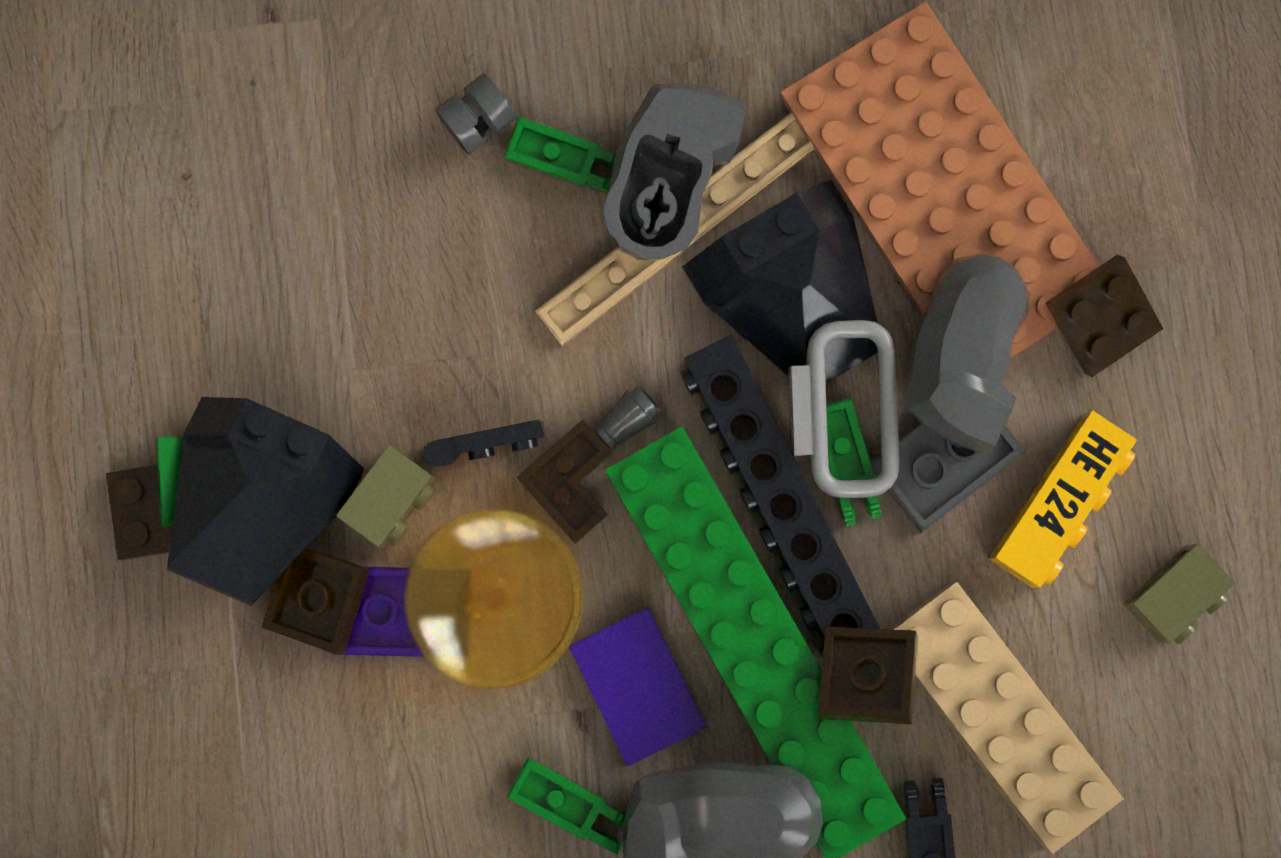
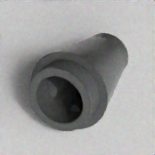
[596,385,662,449]

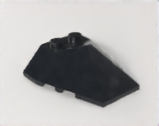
[682,180,878,383]
[167,397,364,606]

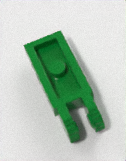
[503,117,615,194]
[826,398,882,527]
[506,756,626,854]

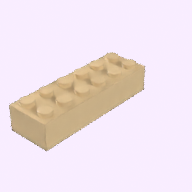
[889,582,1124,854]

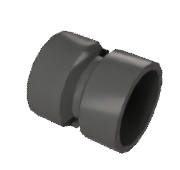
[435,73,517,155]

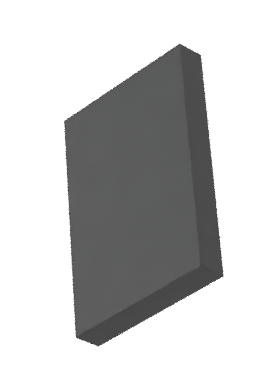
[870,423,1026,533]

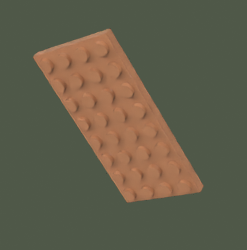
[779,1,1099,358]

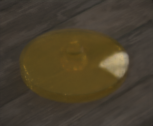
[404,509,583,689]

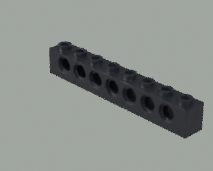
[680,334,880,659]

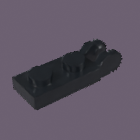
[422,419,546,467]
[904,778,955,858]

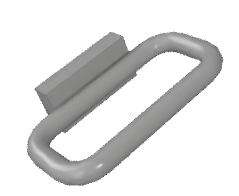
[788,320,900,498]

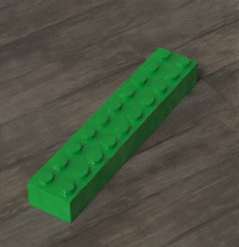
[605,426,907,858]

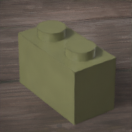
[336,444,436,549]
[1123,544,1235,644]

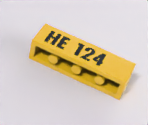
[989,410,1137,588]

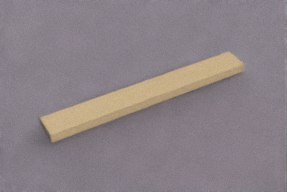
[535,113,814,347]

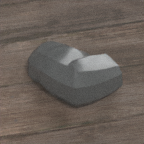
[603,83,746,261]
[904,254,1030,455]
[622,762,823,858]

